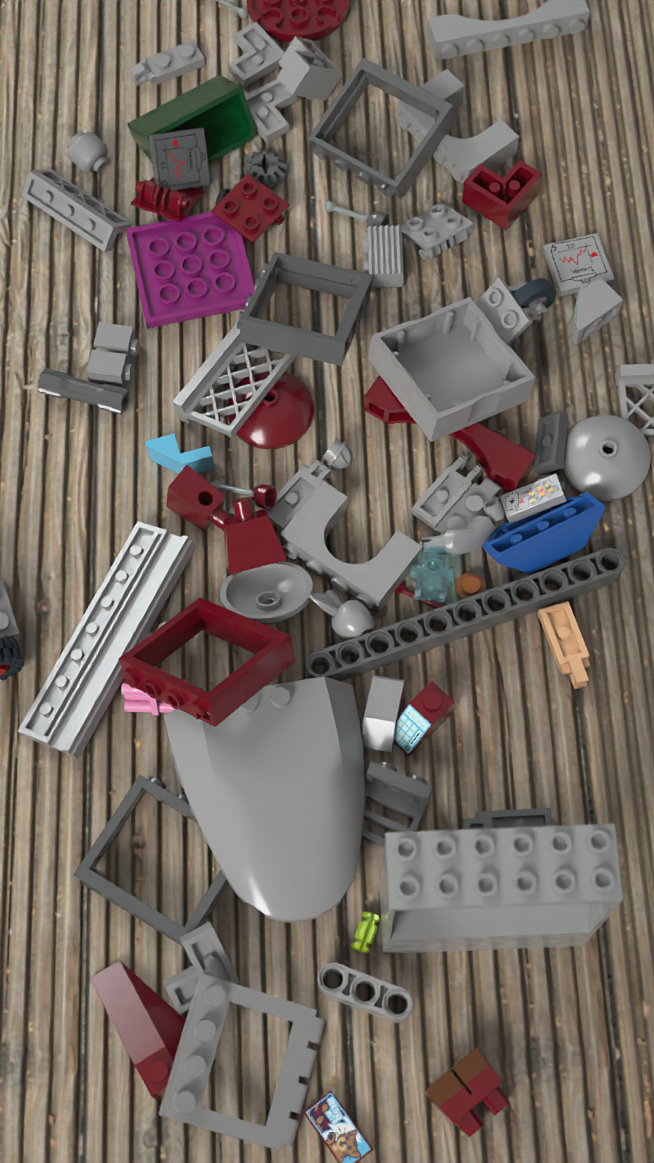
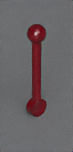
[394,582,448,609]

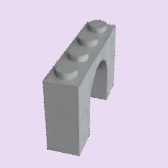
[397,69,519,184]
[280,481,423,613]

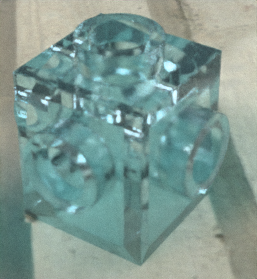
[409,551,454,602]

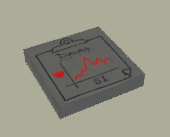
[149,128,210,191]

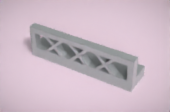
[21,168,133,252]

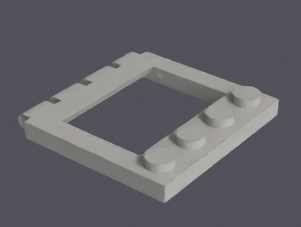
[158,973,326,1151]

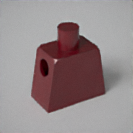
[166,465,234,531]
[223,497,286,574]

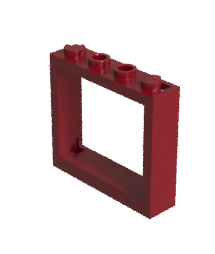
[119,598,296,727]

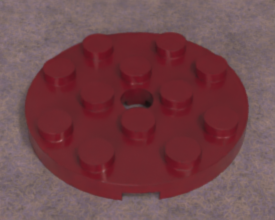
[246,0,350,43]

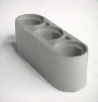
[318,962,413,1023]

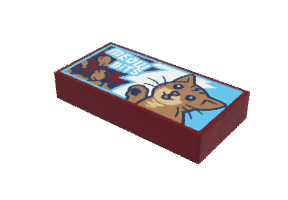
[303,1091,373,1163]

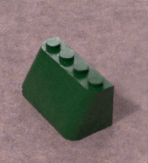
[127,75,256,163]

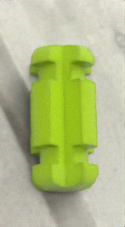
[351,911,381,954]

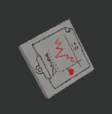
[542,233,615,297]

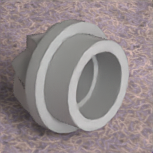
[322,438,353,469]

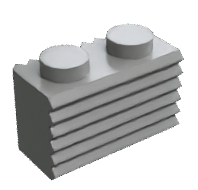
[362,225,403,287]

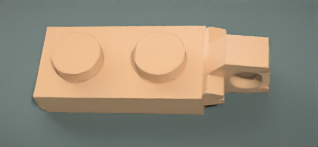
[537,601,590,689]

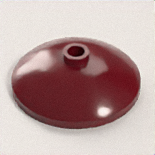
[227,371,314,449]

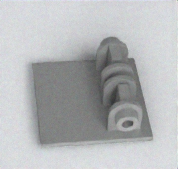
[401,202,474,260]

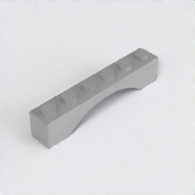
[427,0,590,61]

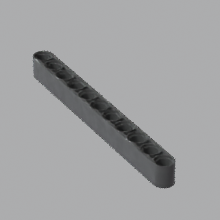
[306,548,625,682]

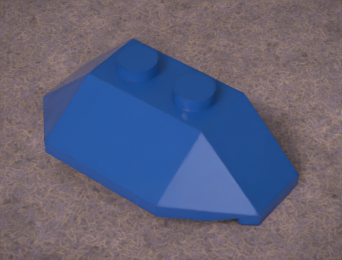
[482,492,605,574]

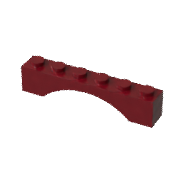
[364,375,536,493]

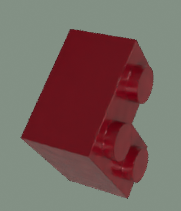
[462,160,542,230]

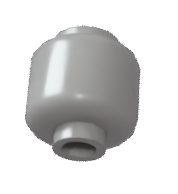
[67,131,108,173]

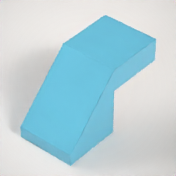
[145,433,214,474]

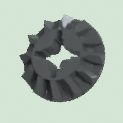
[244,148,287,188]

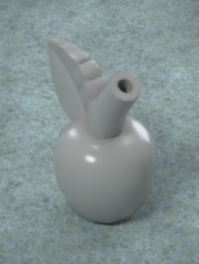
[309,590,375,640]

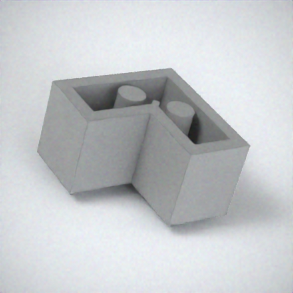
[277,36,343,100]

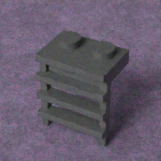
[362,762,432,848]

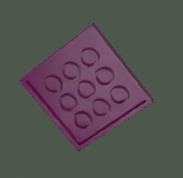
[125,212,254,329]

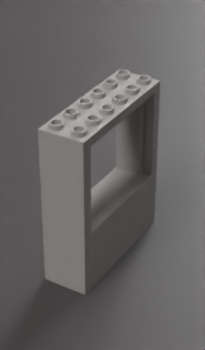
[379,824,623,954]

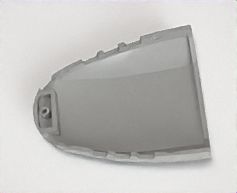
[164,676,365,923]

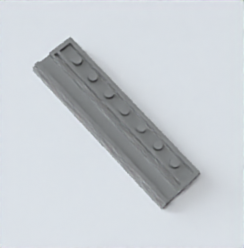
[17,521,196,759]

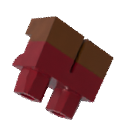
[423,1047,509,1137]

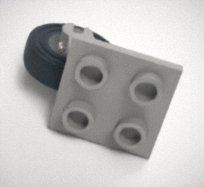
[475,277,556,346]

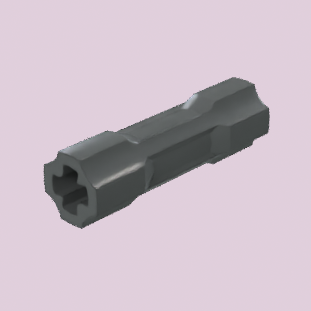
[38,367,129,415]

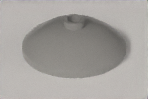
[562,415,651,501]
[220,561,313,625]

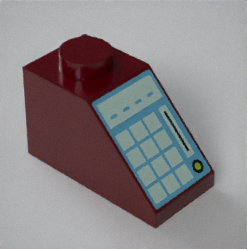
[394,681,455,757]

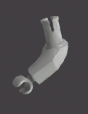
[420,500,504,557]

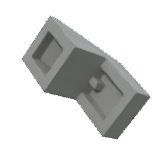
[361,675,405,752]

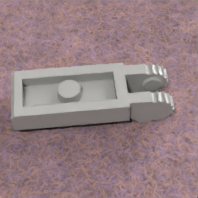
[411,454,484,530]

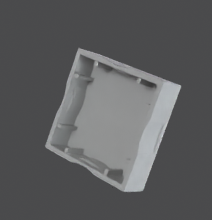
[367,297,536,442]

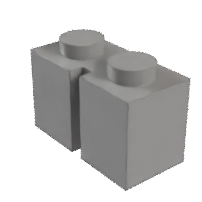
[86,322,139,389]

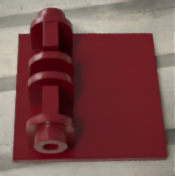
[211,174,290,243]
[131,176,204,223]

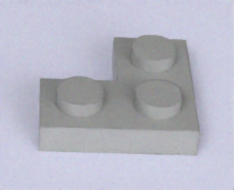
[228,22,285,88]
[245,78,297,143]
[163,922,240,1015]

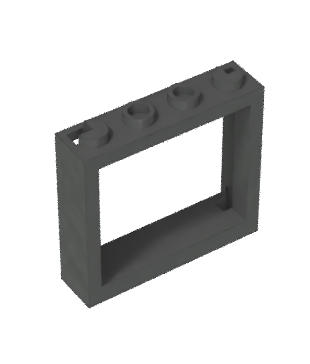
[308,58,457,200]
[237,252,373,366]
[73,775,229,947]

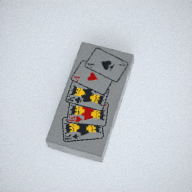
[500,474,567,524]

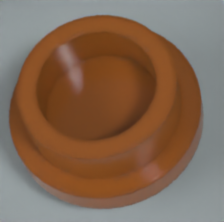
[455,573,486,600]

